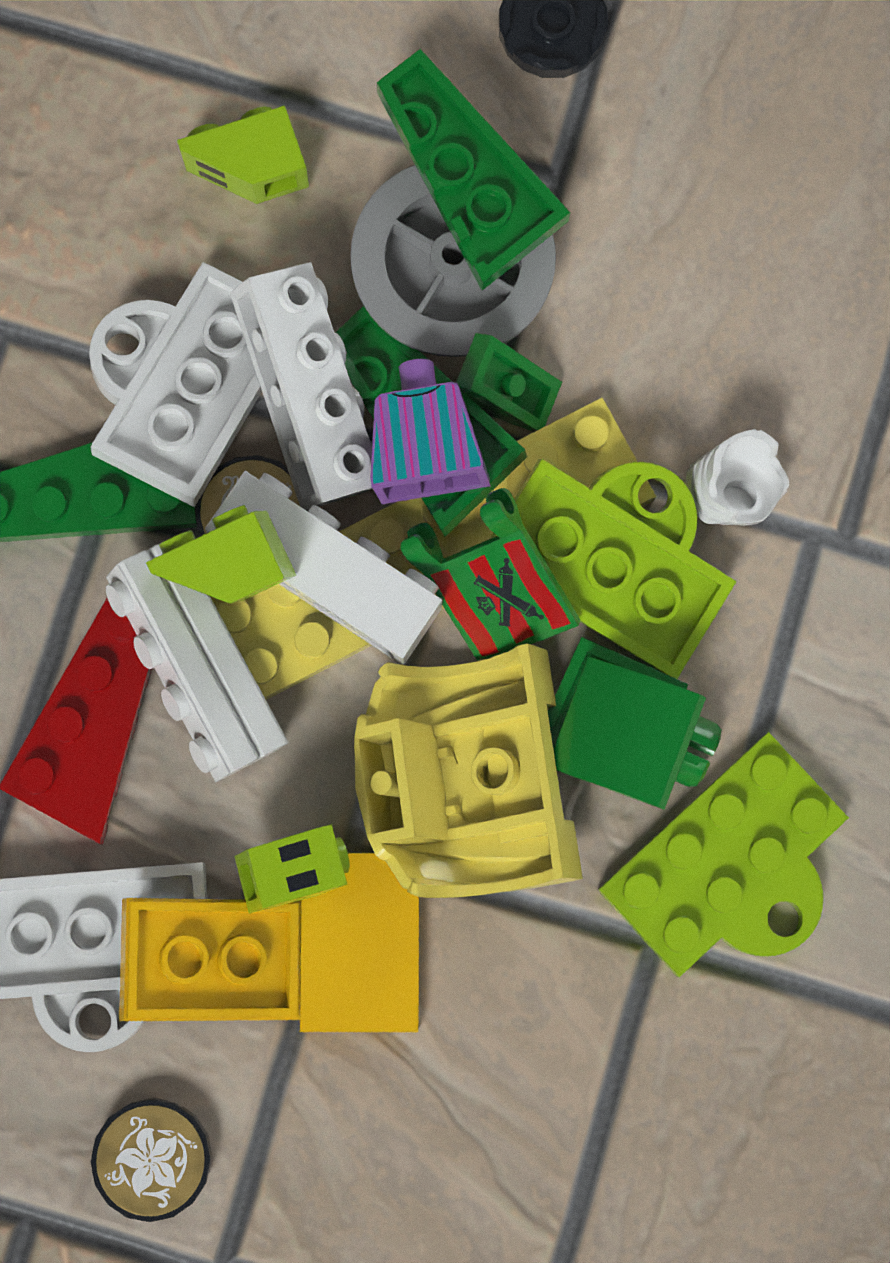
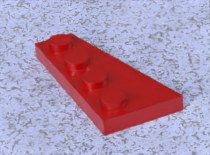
[0,598,152,845]

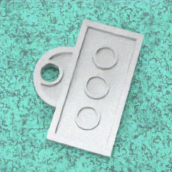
[89,262,262,507]
[0,862,207,1052]

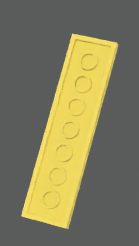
[211,397,656,700]

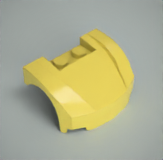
[354,643,583,898]

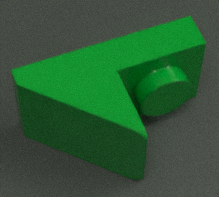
[456,333,562,432]

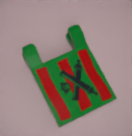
[401,488,581,661]

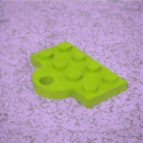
[490,459,737,679]
[598,732,849,977]

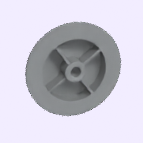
[351,165,556,357]

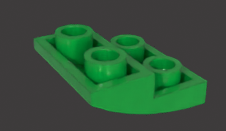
[553,657,706,810]

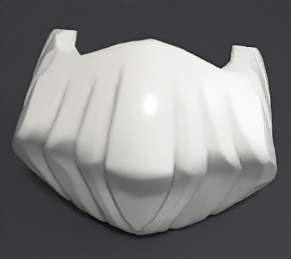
[685,429,789,526]

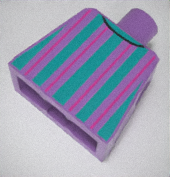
[370,359,491,504]

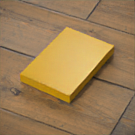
[300,853,419,1032]
[119,898,301,1021]

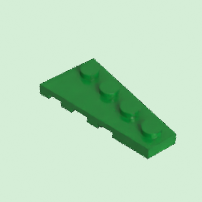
[377,49,571,291]
[335,306,527,537]
[0,442,197,542]

